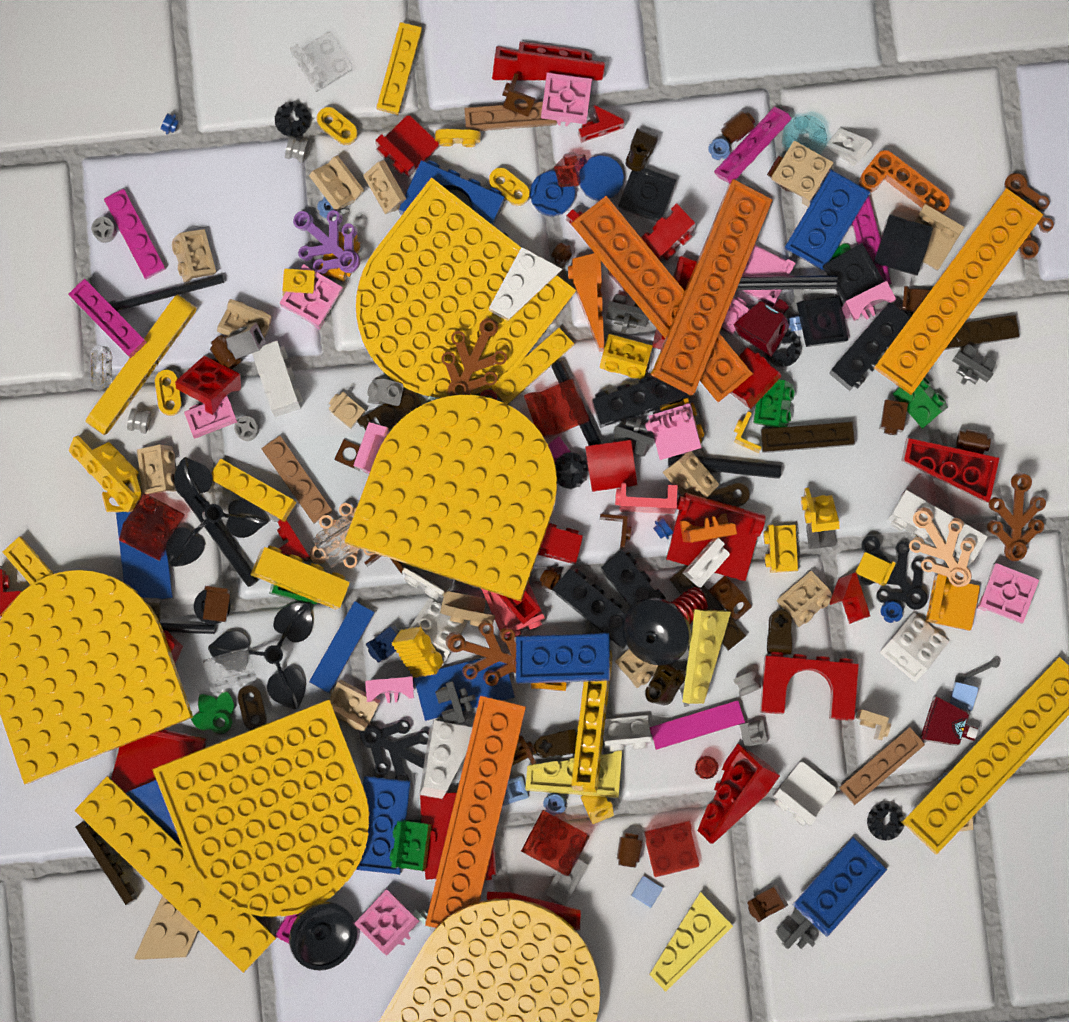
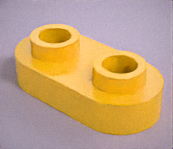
[317,107,357,145]
[435,129,481,147]
[489,168,529,206]
[155,370,182,416]

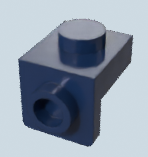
[366,625,399,663]

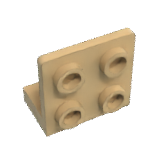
[772,141,834,207]
[914,204,964,270]

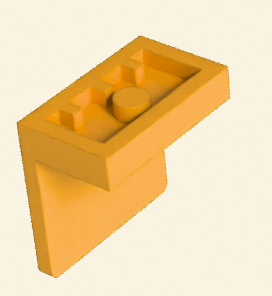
[925,574,980,631]

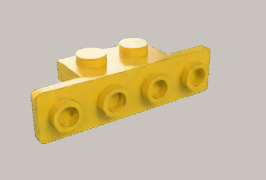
[69,435,139,512]

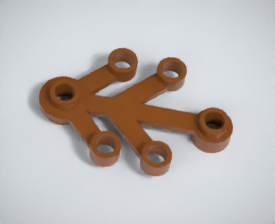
[991,173,1054,260]
[441,318,507,396]
[987,472,1046,561]
[445,621,516,686]

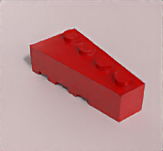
[608,203,695,293]
[901,438,999,503]
[538,523,583,565]

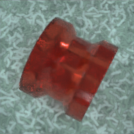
[694,756,718,780]

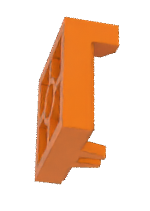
[680,513,737,542]

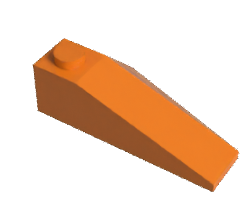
[568,253,604,352]

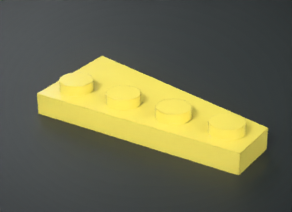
[682,610,731,704]
[525,751,622,798]
[649,892,733,992]

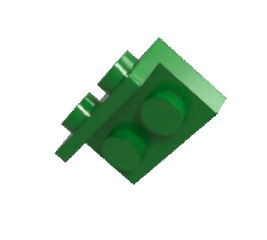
[753,380,795,428]

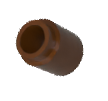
[721,111,755,144]
[210,335,243,369]
[956,429,991,454]
[616,833,643,868]

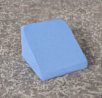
[950,682,978,711]
[503,775,529,806]
[631,876,663,908]

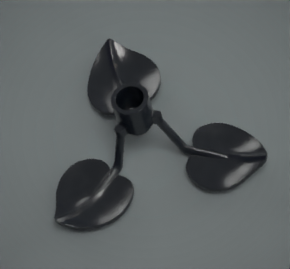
[165,457,268,567]
[208,603,313,709]

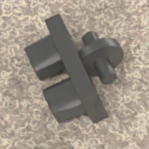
[606,294,648,333]
[952,344,996,385]
[613,416,655,457]
[435,681,476,725]
[775,909,817,949]

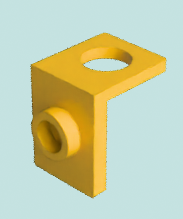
[282,269,315,296]
[734,411,762,453]
[102,475,141,512]
[856,552,896,586]
[581,795,614,825]

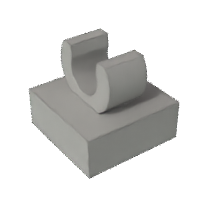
[739,720,767,747]

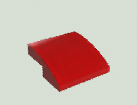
[585,440,638,492]

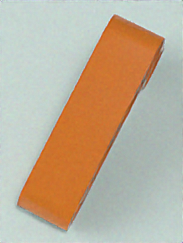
[859,150,950,214]

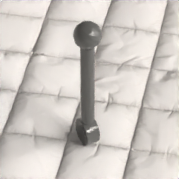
[955,659,1000,683]

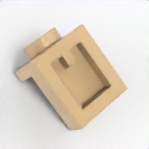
[329,391,366,429]

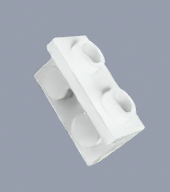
[683,538,730,587]

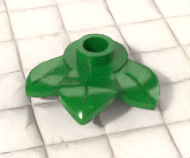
[191,691,234,734]

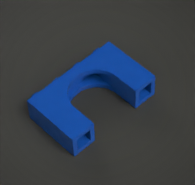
[399,160,505,226]

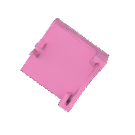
[541,73,592,126]
[741,245,795,306]
[280,264,343,329]
[842,281,896,321]
[353,422,389,474]
[977,563,1039,624]
[365,677,415,703]
[354,889,419,956]

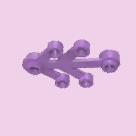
[293,210,360,274]

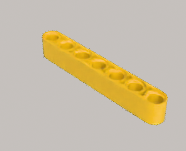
[85,294,197,435]

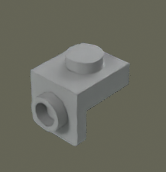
[367,379,403,406]

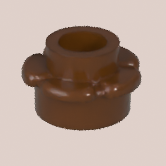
[551,243,572,264]
[540,568,560,590]

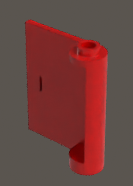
[666,493,766,581]
[111,729,207,793]
[420,793,497,880]

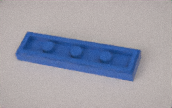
[309,601,375,694]

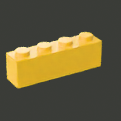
[251,546,350,610]

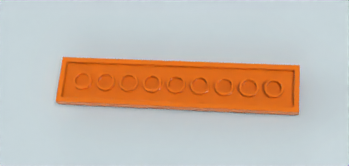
[651,179,772,396]
[571,196,753,402]
[425,696,526,928]

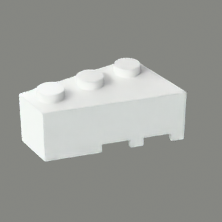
[488,247,562,321]
[252,341,303,418]
[419,720,472,799]

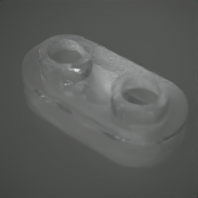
[90,345,113,392]

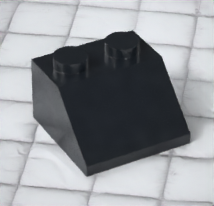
[873,214,933,276]

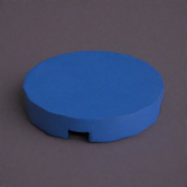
[578,155,624,201]
[530,171,575,217]

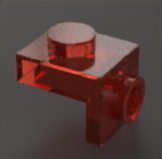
[554,152,587,187]

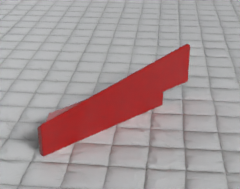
[492,41,605,81]

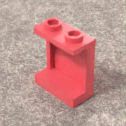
[615,483,678,514]
[481,581,545,638]

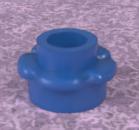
[160,113,179,135]
[653,518,673,540]
[880,601,903,623]

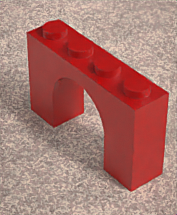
[759,652,859,721]

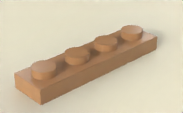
[464,102,557,131]
[261,436,333,524]
[839,727,925,805]

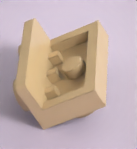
[217,299,272,338]
[440,591,495,627]
[329,679,381,731]

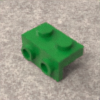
[893,377,948,429]
[390,820,431,871]

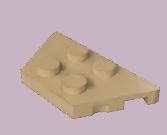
[134,895,199,960]

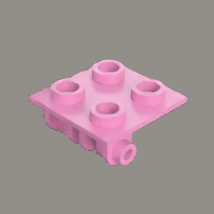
[645,403,702,460]

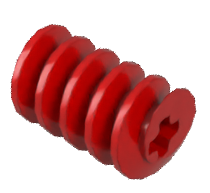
[671,587,708,625]

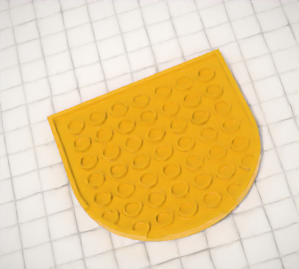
[356,177,576,398]
[344,395,557,601]
[0,570,193,784]
[152,699,369,917]
[379,899,600,1022]

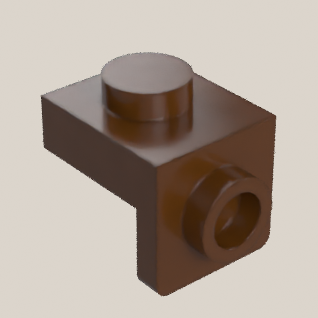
[879,400,908,435]
[512,735,537,766]
[747,885,788,922]

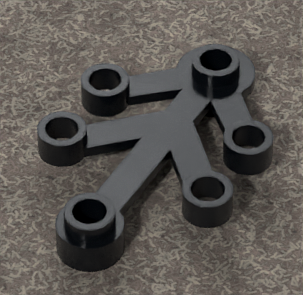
[861,536,928,610]
[360,720,429,781]

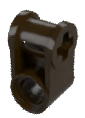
[625,128,658,171]
[767,610,792,655]
[645,663,686,706]
[534,729,577,758]

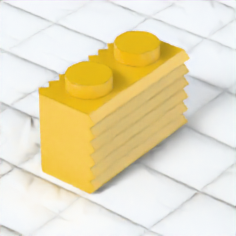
[392,626,444,678]

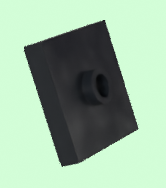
[618,168,677,222]
[822,243,884,304]
[796,296,849,347]

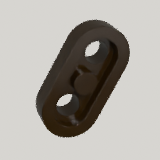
[706,482,750,507]
[237,685,267,730]

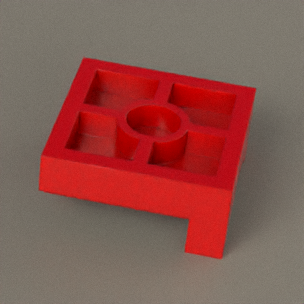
[730,347,782,409]
[175,356,241,415]

